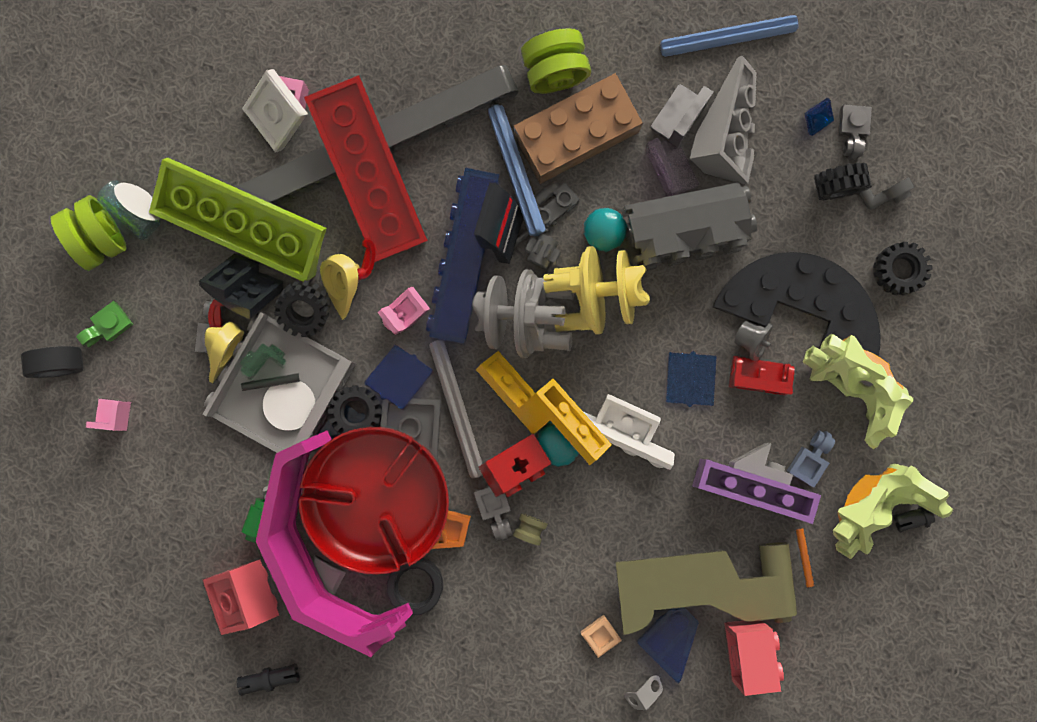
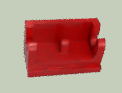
[729,356,795,396]

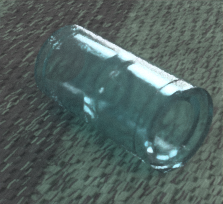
[97,180,161,240]

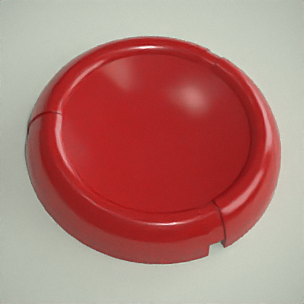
[299,427,449,574]

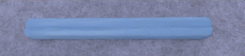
[660,15,798,57]
[488,104,545,236]

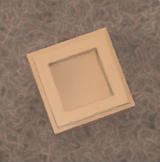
[581,615,622,658]

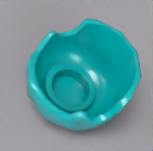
[584,208,627,252]
[537,422,579,467]

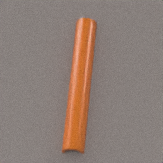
[796,528,814,587]

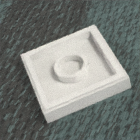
[242,69,308,153]

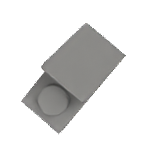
[728,443,793,485]

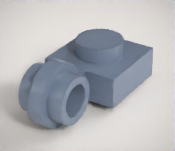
[787,430,835,488]

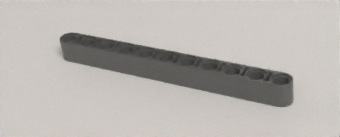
[235,65,519,205]

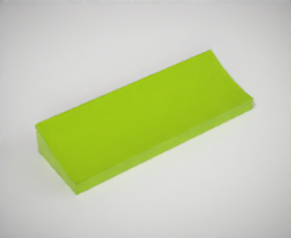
[149,158,327,282]

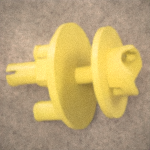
[543,246,650,335]

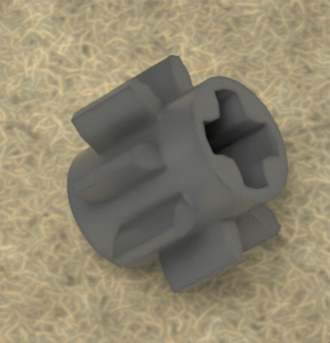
[525,234,561,269]

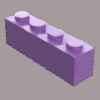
[692,459,821,524]

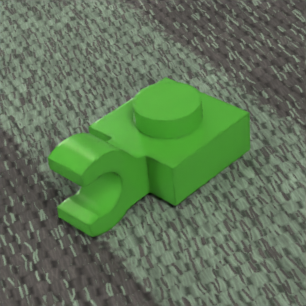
[76,301,134,348]

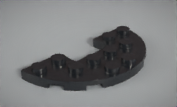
[712,252,881,357]

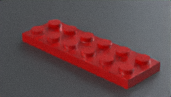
[304,75,427,262]

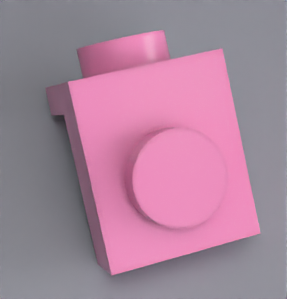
[378,287,430,334]

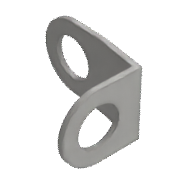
[624,675,663,710]

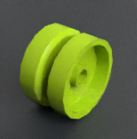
[521,28,591,94]
[51,195,127,271]

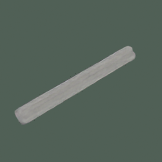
[429,340,483,478]

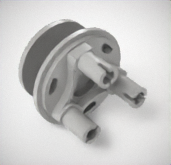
[472,269,575,358]

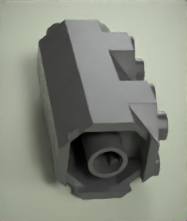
[622,182,757,271]

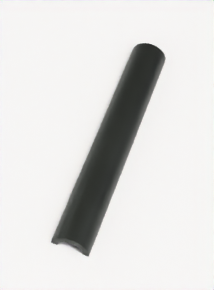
[241,373,300,391]

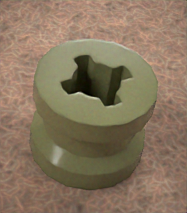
[513,513,548,546]

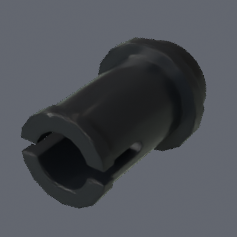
[893,505,935,533]

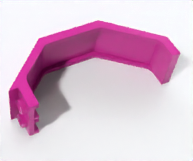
[256,431,413,657]

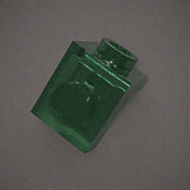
[240,343,287,381]

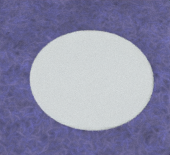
[114,183,161,221]
[263,381,315,431]

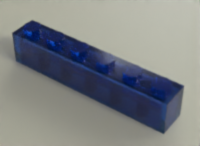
[426,168,500,346]

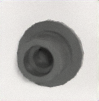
[734,321,773,361]

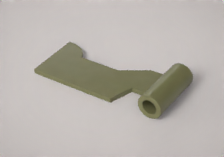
[615,542,797,635]

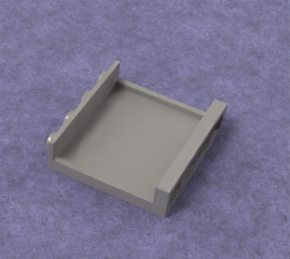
[203,312,356,453]

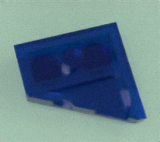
[636,607,699,683]

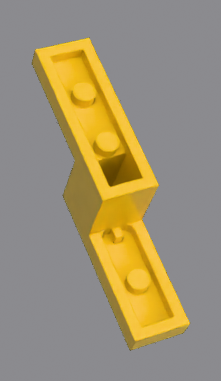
[476,351,612,465]

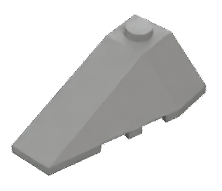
[690,56,756,184]

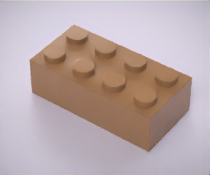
[514,73,643,184]

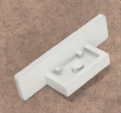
[584,394,675,470]

